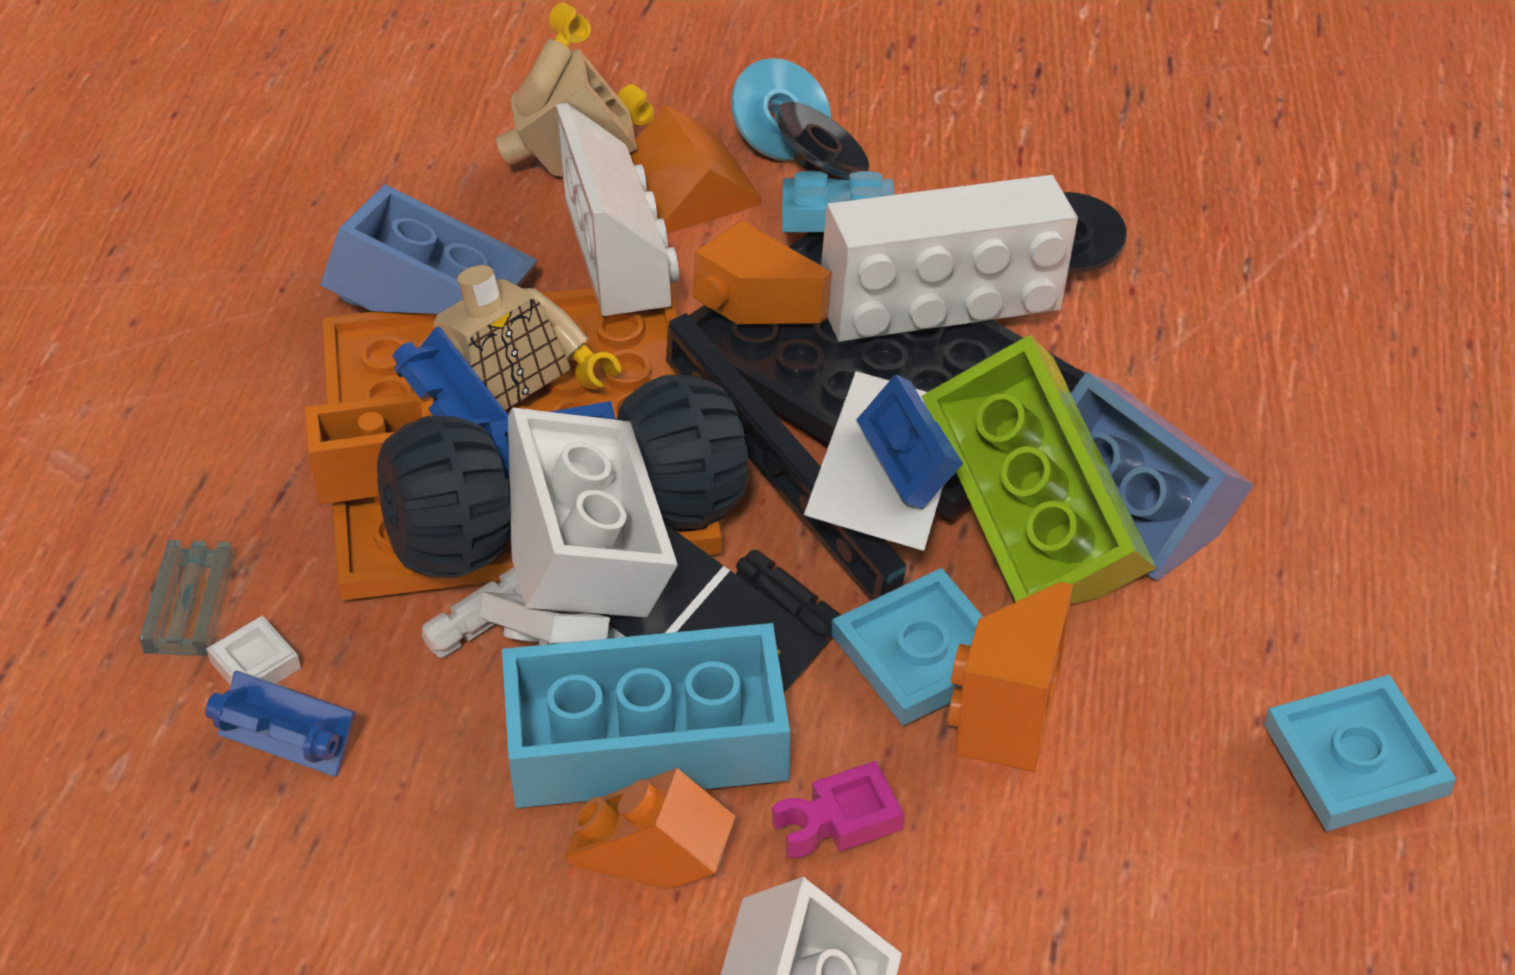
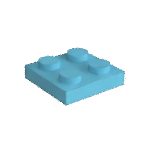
[782,171,895,232]
[832,568,983,726]
[1264,674,1456,832]

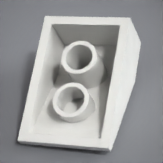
[508,407,678,617]

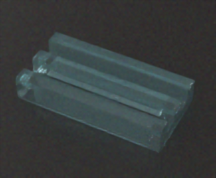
[140,540,234,656]

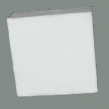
[206,615,301,686]

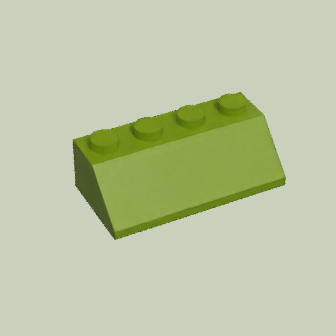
[921,334,1156,605]

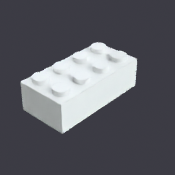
[821,175,1078,342]

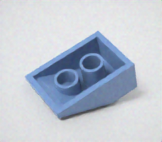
[320,184,538,314]

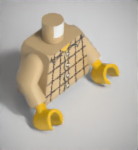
[496,2,654,177]
[433,265,621,410]

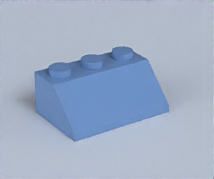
[1071,371,1255,580]

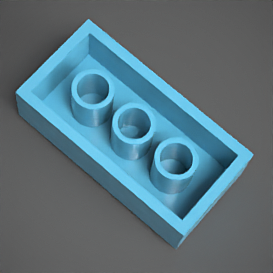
[502,623,790,808]

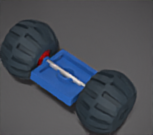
[377,374,748,578]

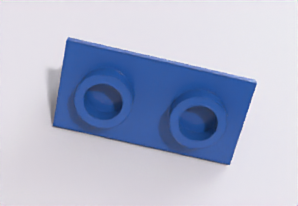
[392,326,508,429]
[205,670,356,777]

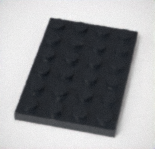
[689,232,1085,520]

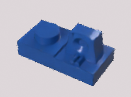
[856,374,963,509]

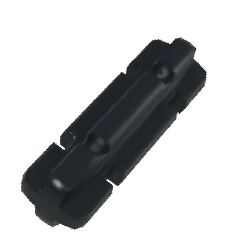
[736,550,841,644]

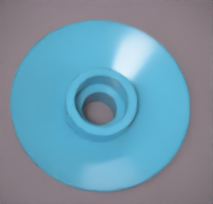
[731,58,831,161]

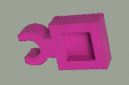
[772,761,904,858]

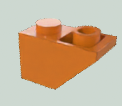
[564,768,736,890]

